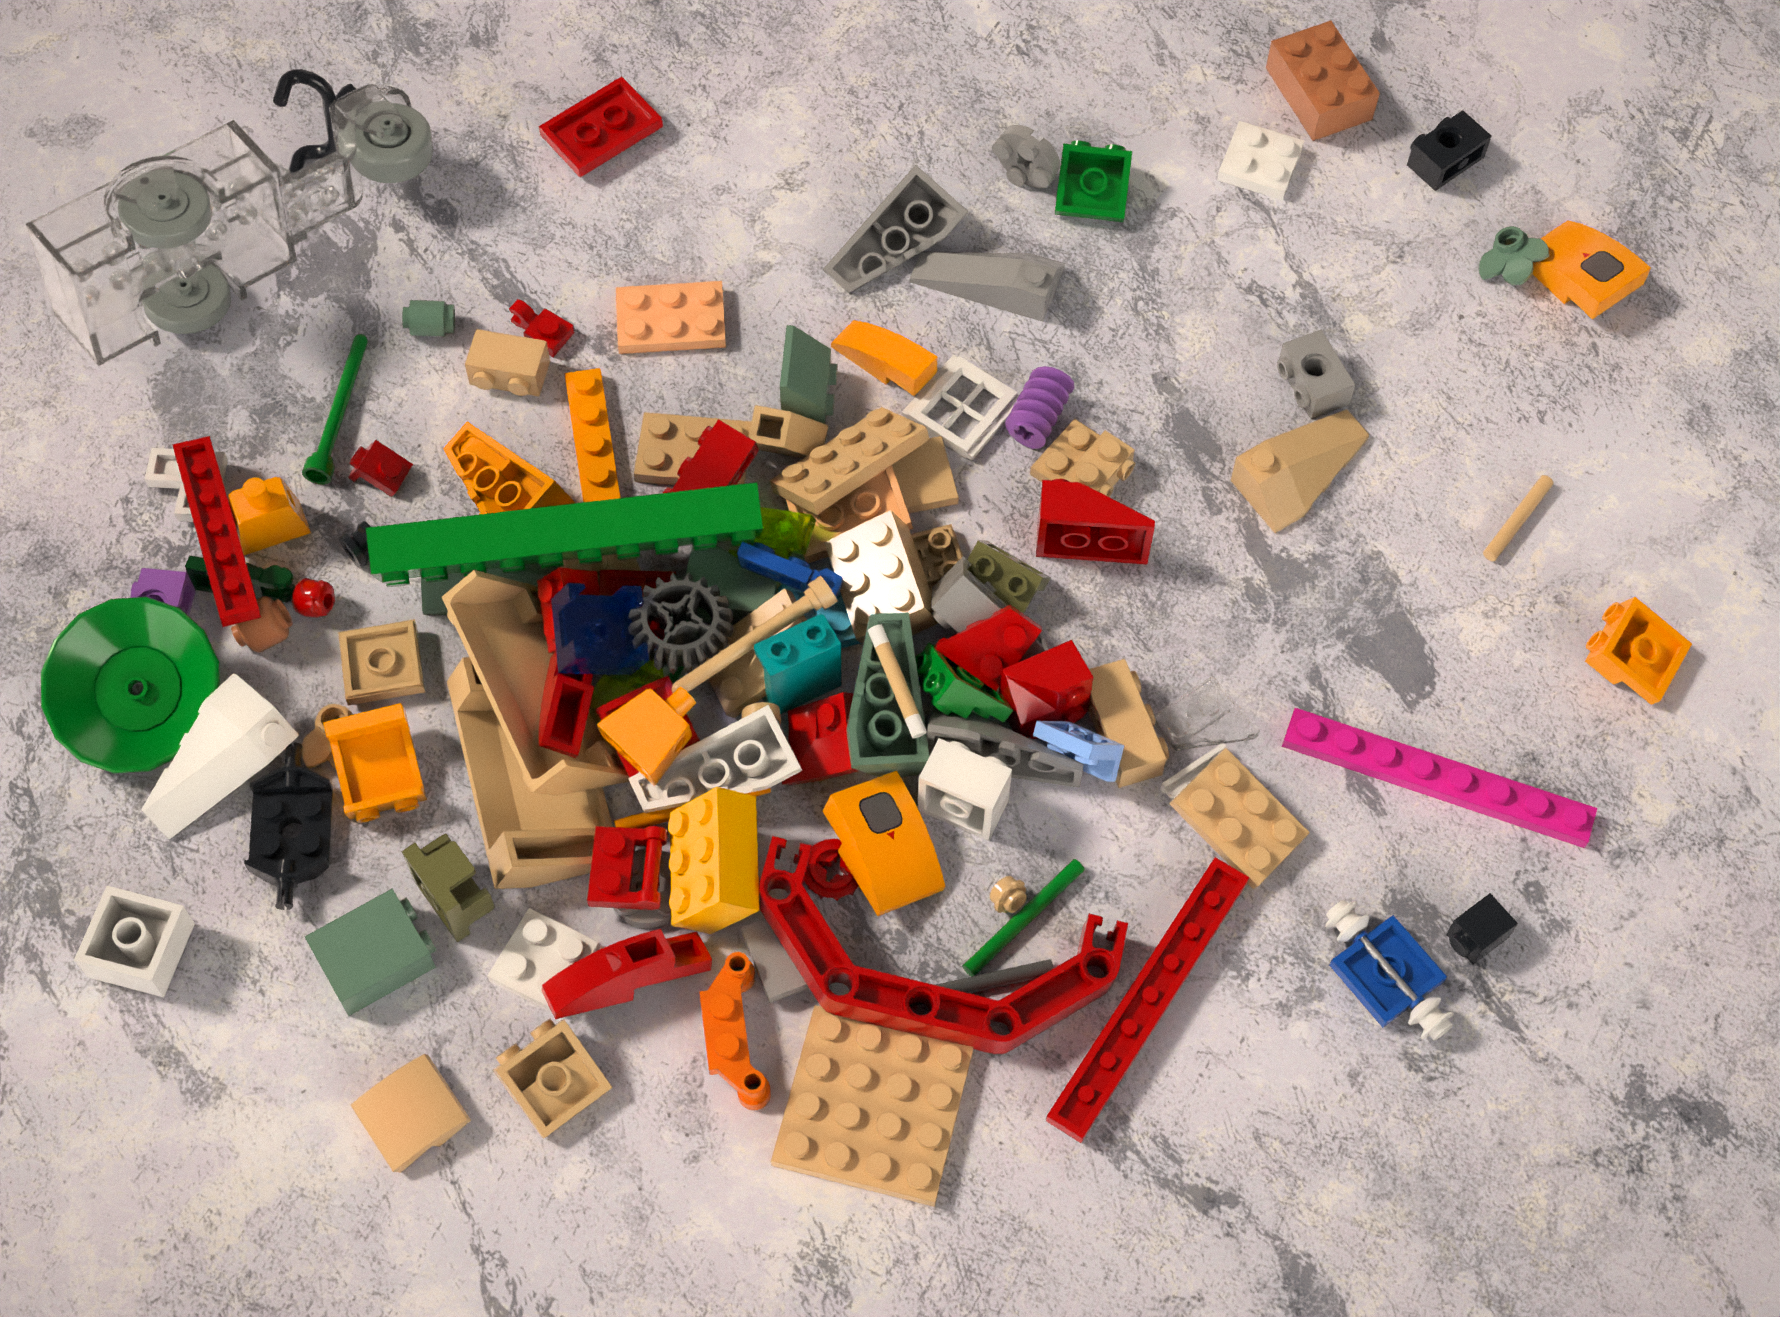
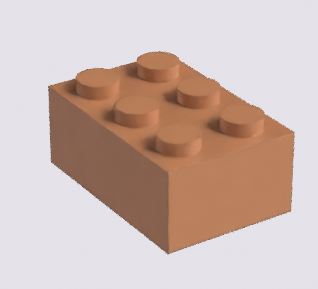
[1266,20,1380,141]

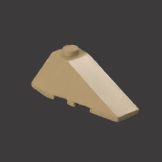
[1230,409,1369,533]

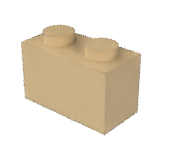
[465,329,550,397]

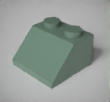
[780,325,838,424]

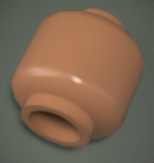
[231,596,293,653]

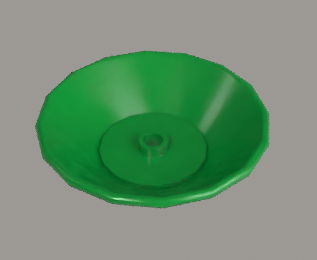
[41,597,220,773]

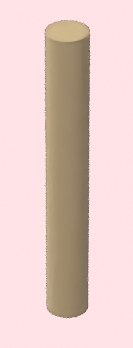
[1483,475,1554,561]

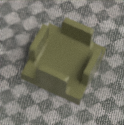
[401,834,495,942]

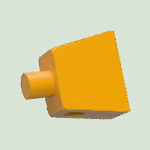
[228,477,311,556]
[597,687,697,786]

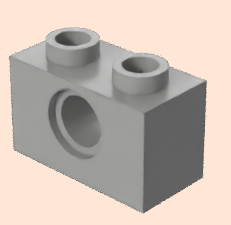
[1277,330,1355,419]

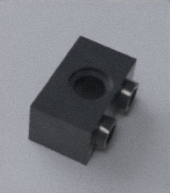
[1407,110,1492,191]

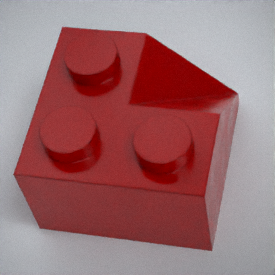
[1000,640,1094,739]

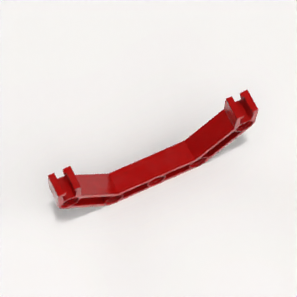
[759,836,1128,1055]

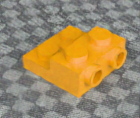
[1585,597,1692,705]

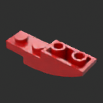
[541,929,712,1019]

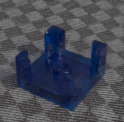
[551,583,649,675]

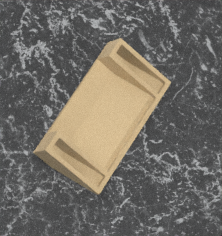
[447,657,613,889]

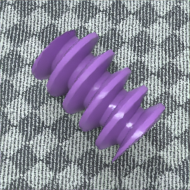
[1005,366,1075,449]

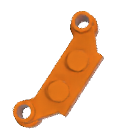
[699,952,771,1110]

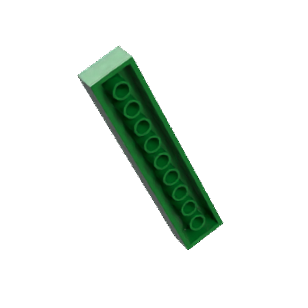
[366,482,763,587]

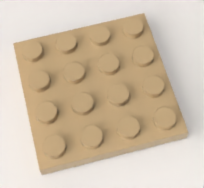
[771,1005,974,1207]

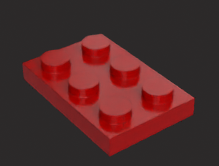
[539,76,663,178]

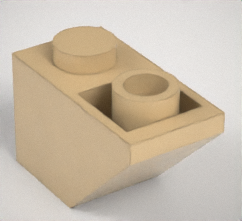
[749,405,828,458]

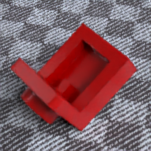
[348,440,413,497]

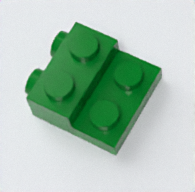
[1055,140,1133,222]
[915,642,1013,722]

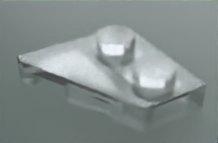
[1154,675,1260,751]

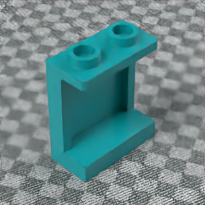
[754,614,842,714]

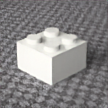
[918,738,1012,841]
[74,886,195,997]

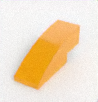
[831,320,938,396]

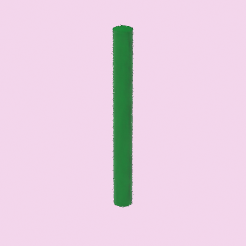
[962,859,1085,977]

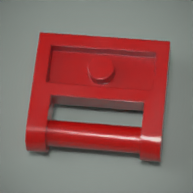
[587,826,668,910]

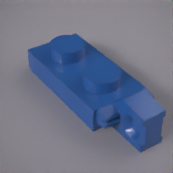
[737,542,843,598]

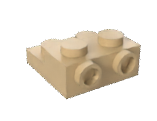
[1030,418,1136,497]
[493,1018,613,1138]

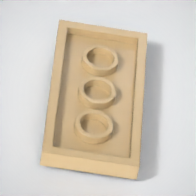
[770,407,930,515]

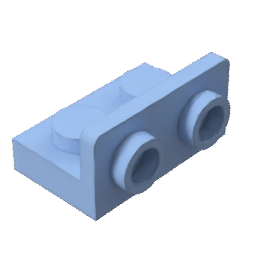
[1033,721,1124,782]

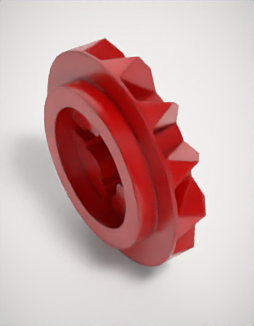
[804,839,859,901]

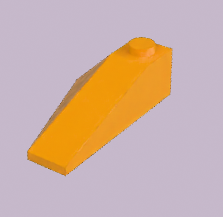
[443,422,575,514]

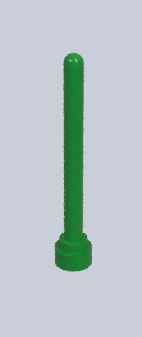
[302,334,368,485]

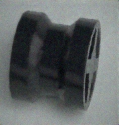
[339,521,371,569]

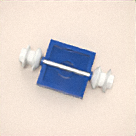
[1325,900,1454,1041]

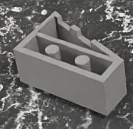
[931,556,1048,662]

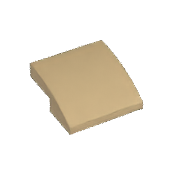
[351,1054,471,1173]

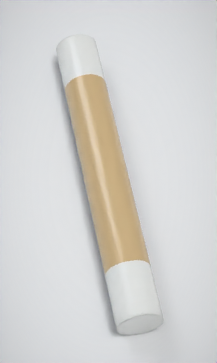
[868,624,927,738]

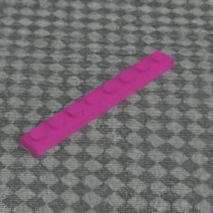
[1281,708,1598,848]

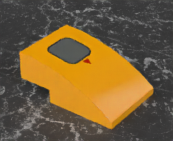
[1532,220,1651,319]
[822,770,946,916]

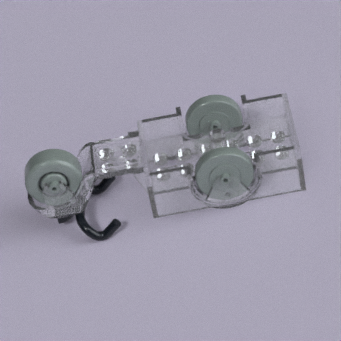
[26,69,433,366]

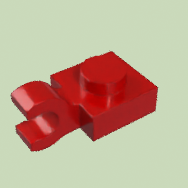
[509,299,575,358]

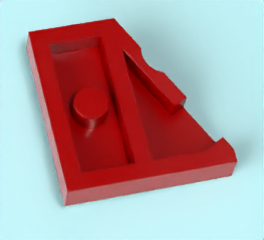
[935,604,1042,691]

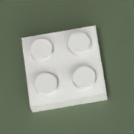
[1217,121,1305,200]
[487,908,600,1012]

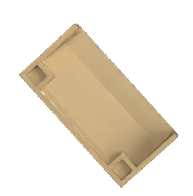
[442,570,630,796]

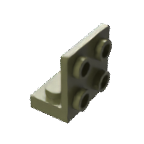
[967,540,1051,614]

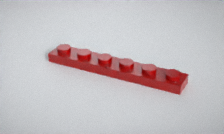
[172,436,261,627]

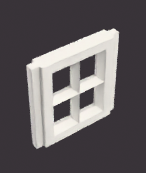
[902,354,1019,461]

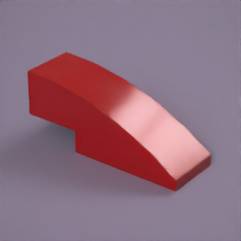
[539,645,597,759]

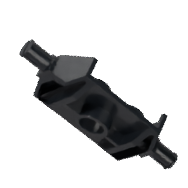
[244,742,333,910]

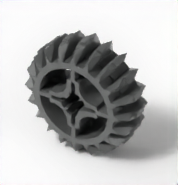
[628,572,733,675]

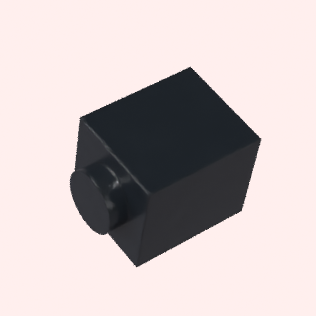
[1446,893,1518,965]

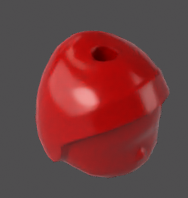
[292,578,335,618]

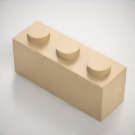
[1088,659,1169,788]

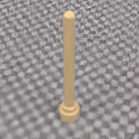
[671,575,838,693]

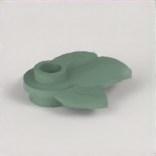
[1479,226,1549,285]

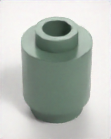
[402,300,455,337]

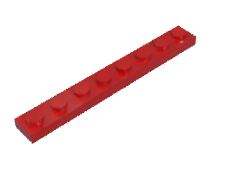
[1046,857,1250,1143]

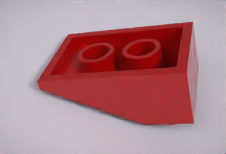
[1036,479,1155,565]

